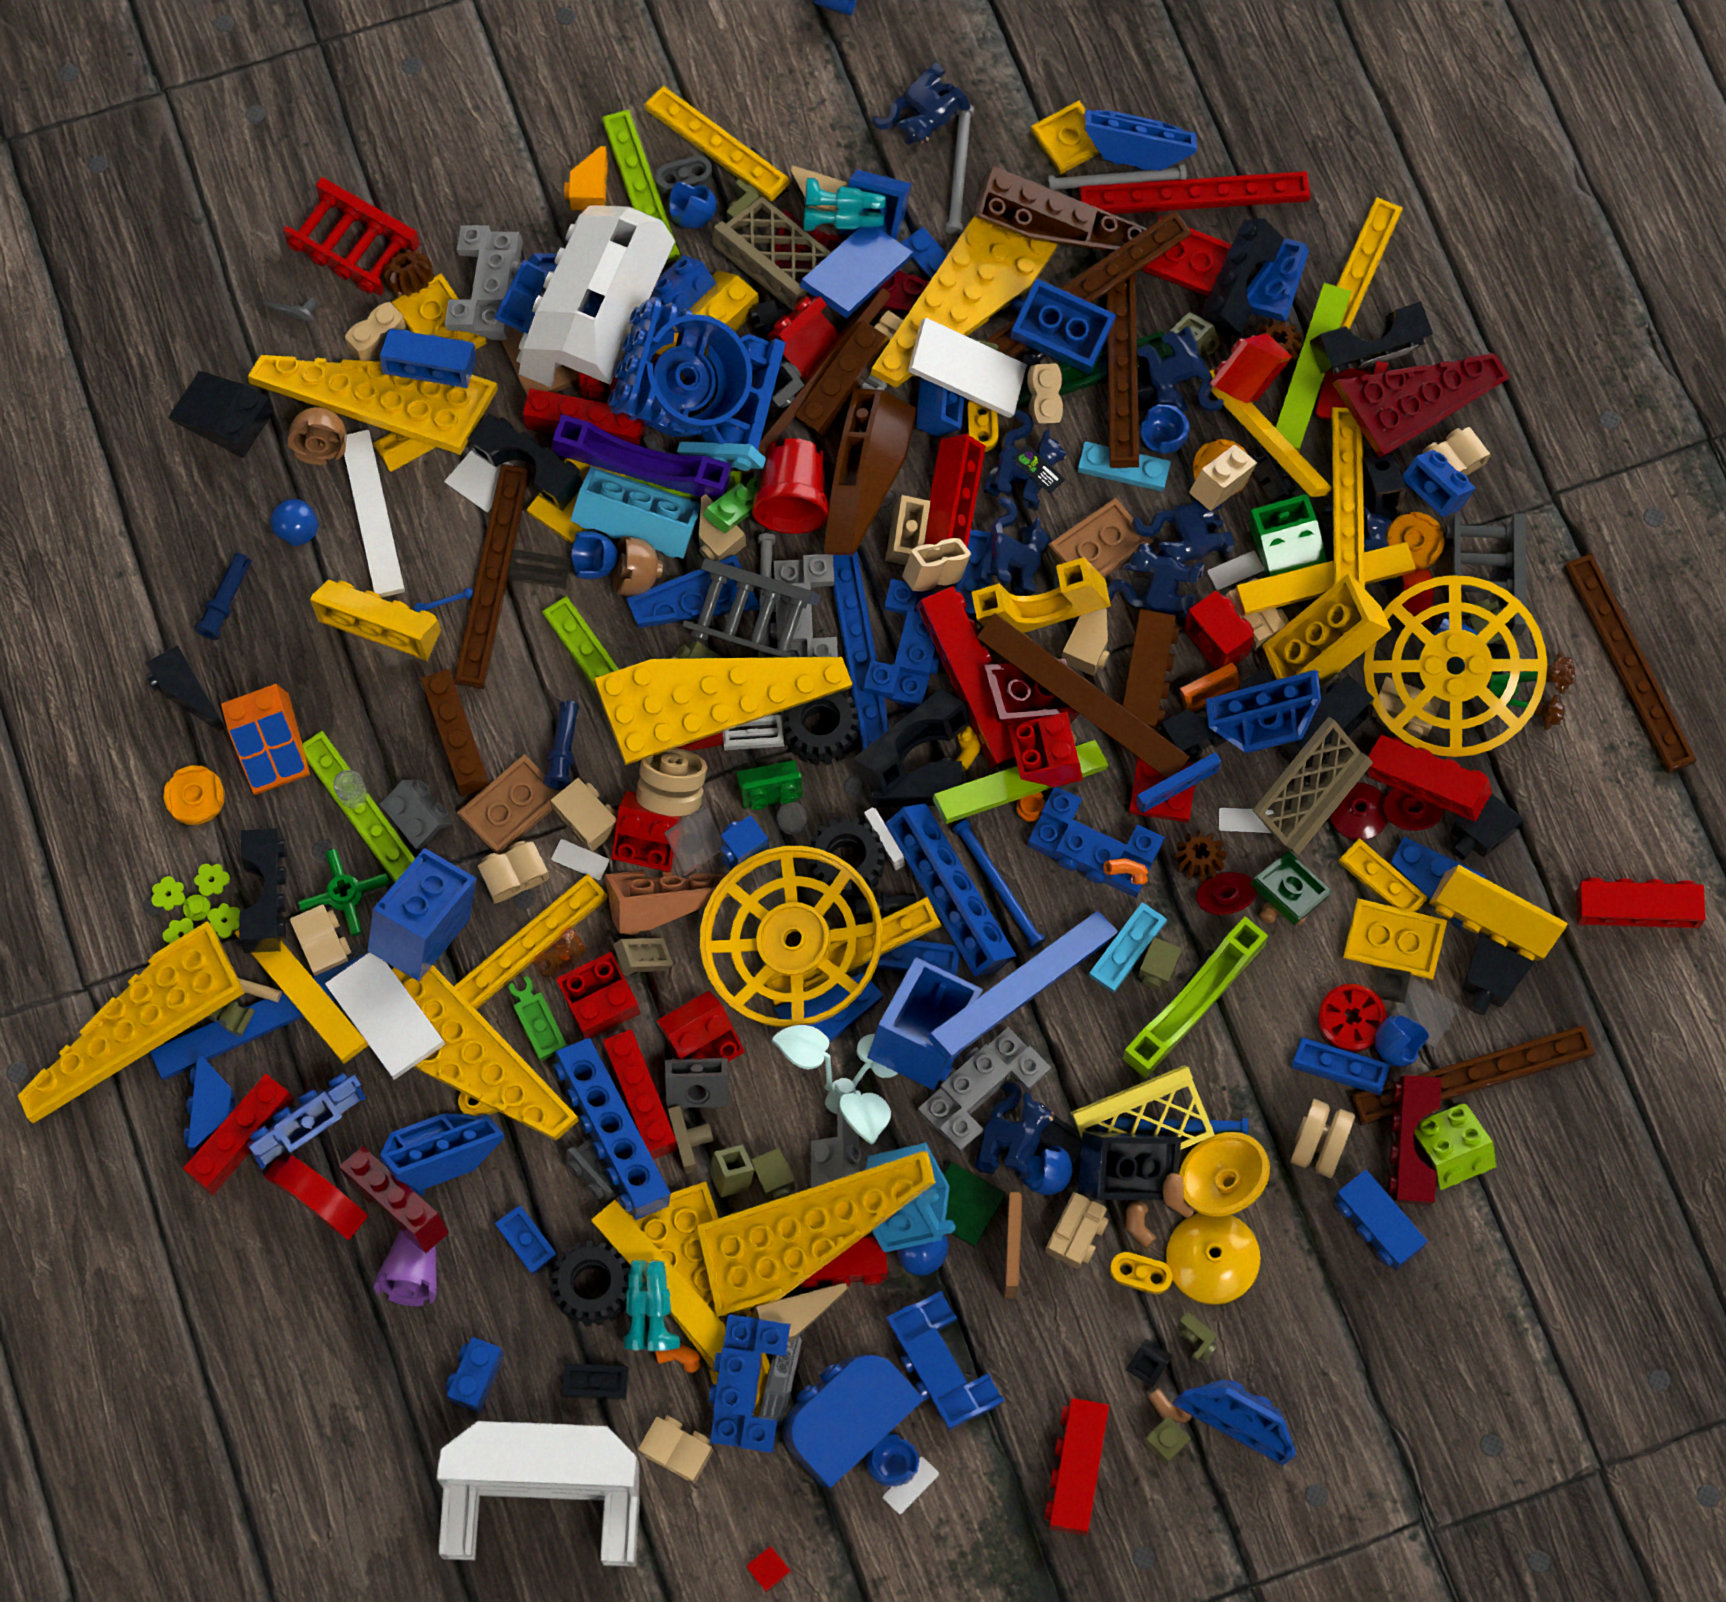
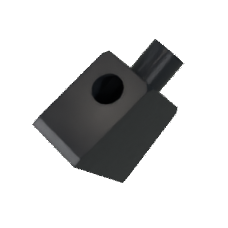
[1363,448,1406,520]
[1450,794,1524,860]
[1463,936,1534,1015]

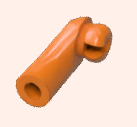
[1103,858,1149,885]
[655,1343,701,1373]

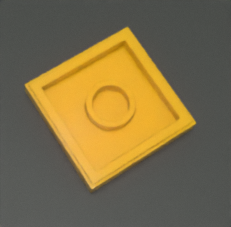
[1030,101,1100,175]

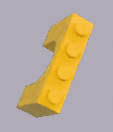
[971,557,1111,633]

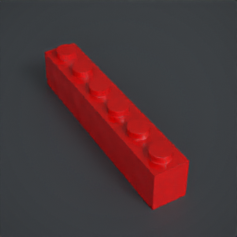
[916,586,1015,768]

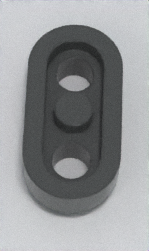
[656,156,712,194]

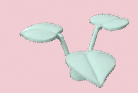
[771,1025,898,1145]

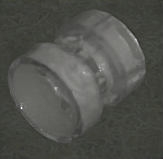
[333,770,368,808]

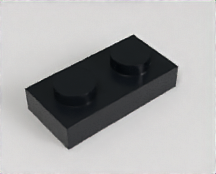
[563,1364,629,1400]

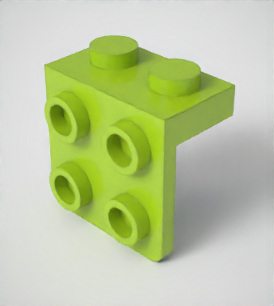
[1414,1104,1497,1190]

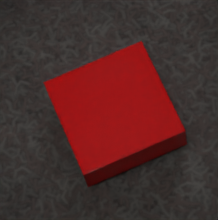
[746,1546,791,1592]

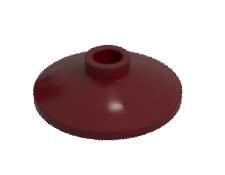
[1329,782,1388,841]
[1383,788,1445,831]
[1196,872,1257,915]

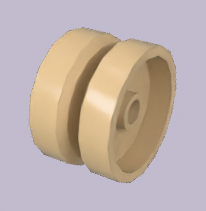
[636,748,707,816]
[1290,1099,1355,1178]

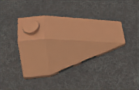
[605,871,731,935]

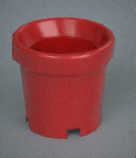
[752,438,829,534]

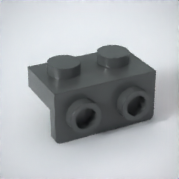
[769,362,804,408]
[380,779,453,849]
[566,1137,636,1206]

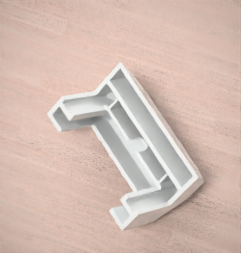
[516,205,675,387]
[437,1421,639,1567]

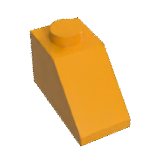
[564,146,608,211]

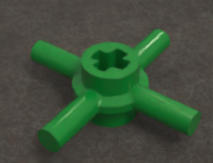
[298,849,390,937]

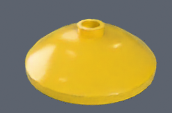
[1179,1132,1270,1217]
[1166,1213,1260,1305]

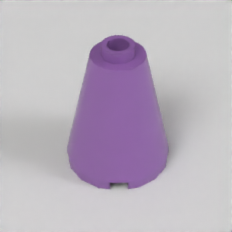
[373,1229,437,1306]

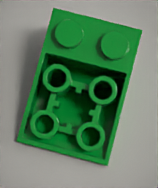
[1248,494,1327,577]

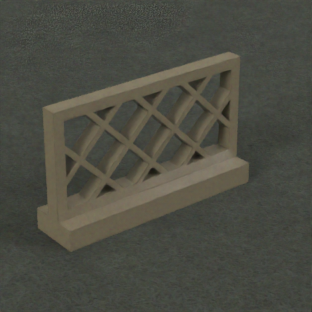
[712,197,831,311]
[1252,717,1373,856]

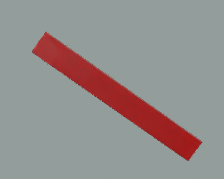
[1079,171,1310,214]

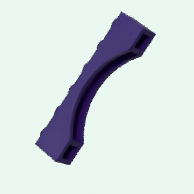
[553,414,732,501]

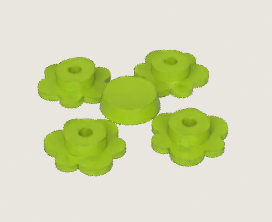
[151,864,241,944]

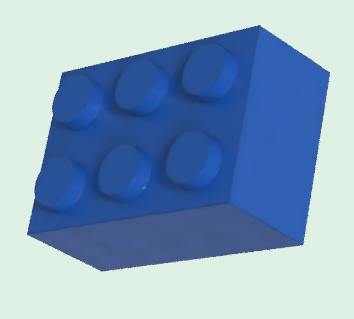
[1011,278,1116,375]

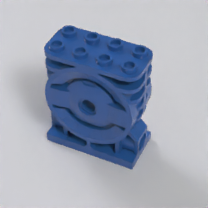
[608,297,786,450]

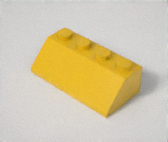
[651,270,759,381]
[1262,574,1391,687]
[310,580,441,661]
[1429,865,1568,961]

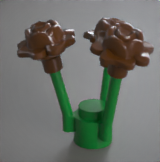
[1491,652,1575,730]

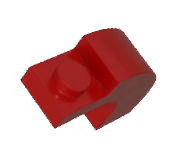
[263,1152,368,1241]

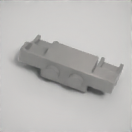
[445,225,523,340]
[770,554,838,657]
[918,1027,1051,1153]

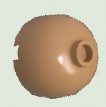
[287,407,347,465]
[613,536,663,596]

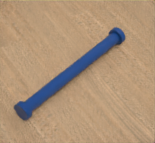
[953,820,1046,949]
[1098,1117,1248,1135]

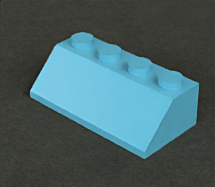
[571,466,701,559]

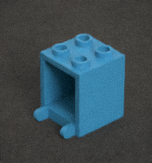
[866,1143,955,1253]

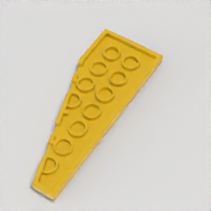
[870,214,1057,388]
[248,355,498,455]
[594,657,853,765]
[17,921,245,1123]
[392,965,579,1141]
[697,1151,935,1318]
[627,1181,787,1419]

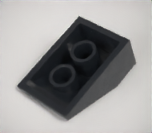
[168,371,274,458]
[1078,1132,1181,1200]

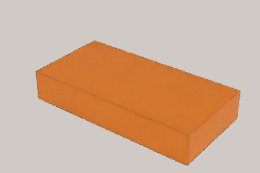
[1180,663,1240,712]

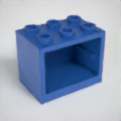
[368,848,476,981]
[867,957,983,1090]

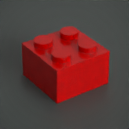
[1184,590,1254,670]

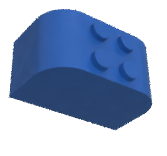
[782,1355,924,1488]

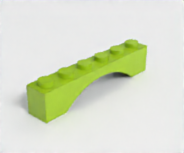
[1123,916,1268,1079]

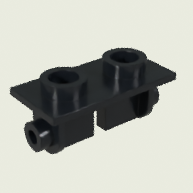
[749,300,793,333]
[1251,446,1297,504]

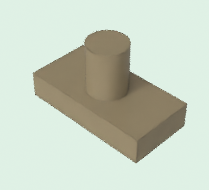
[613,938,673,976]
[668,1105,713,1174]

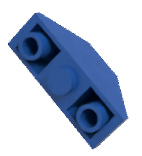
[184,1057,236,1155]

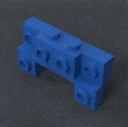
[494,260,602,334]
[864,579,940,709]
[1027,787,1165,898]
[246,1072,366,1169]
[886,1291,1004,1431]
[709,1314,791,1453]

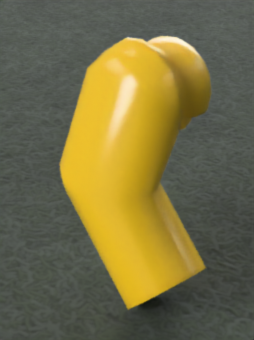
[955,726,981,771]

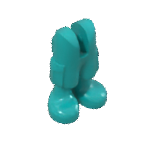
[803,178,886,232]
[623,1260,680,1351]

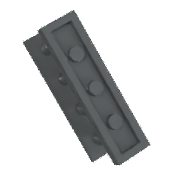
[1445,511,1527,635]
[682,558,821,658]

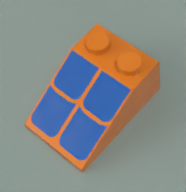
[221,684,311,795]

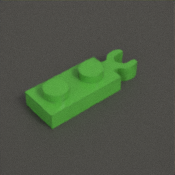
[703,477,759,534]
[509,976,568,1062]

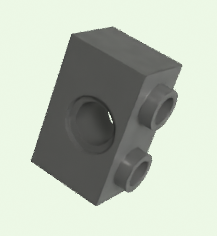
[665,1058,729,1109]

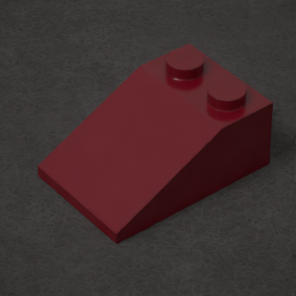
[982,658,1080,725]

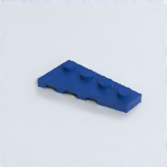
[626,554,759,628]

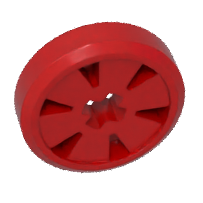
[1317,984,1387,1052]

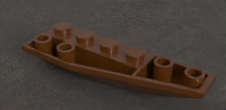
[974,166,1148,252]
[824,388,917,556]

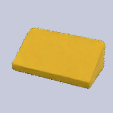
[373,432,435,472]

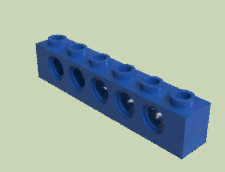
[885,803,1016,977]
[552,1037,671,1221]

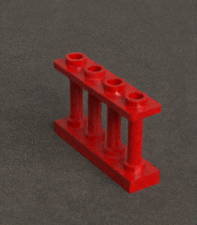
[283,177,420,296]

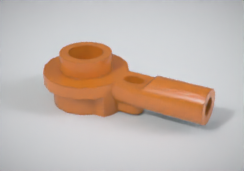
[1016,792,1046,822]

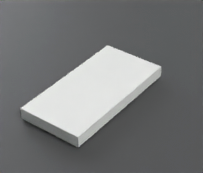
[908,317,1027,418]
[325,953,445,1080]

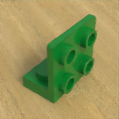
[736,760,803,810]

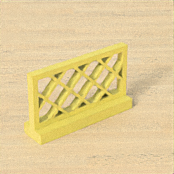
[1070,1065,1215,1149]

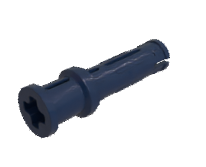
[194,553,252,640]
[543,700,579,790]

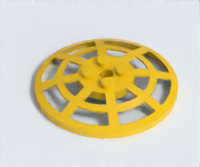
[1364,575,1547,757]
[700,846,883,1028]

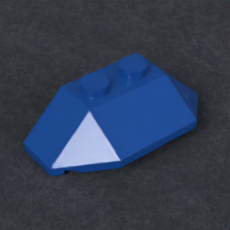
[1084,110,1197,171]
[1206,670,1321,753]
[380,1113,504,1191]
[1172,1379,1296,1466]

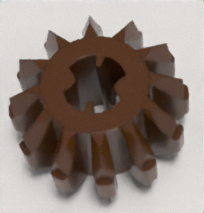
[383,249,434,297]
[1255,319,1303,368]
[1174,829,1227,883]

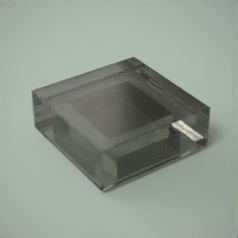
[1375,967,1411,1004]

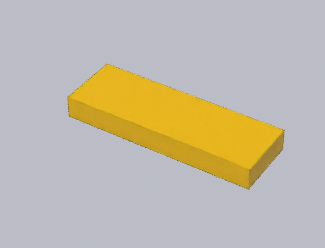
[1338,838,1428,912]

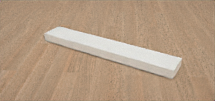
[344,430,405,597]

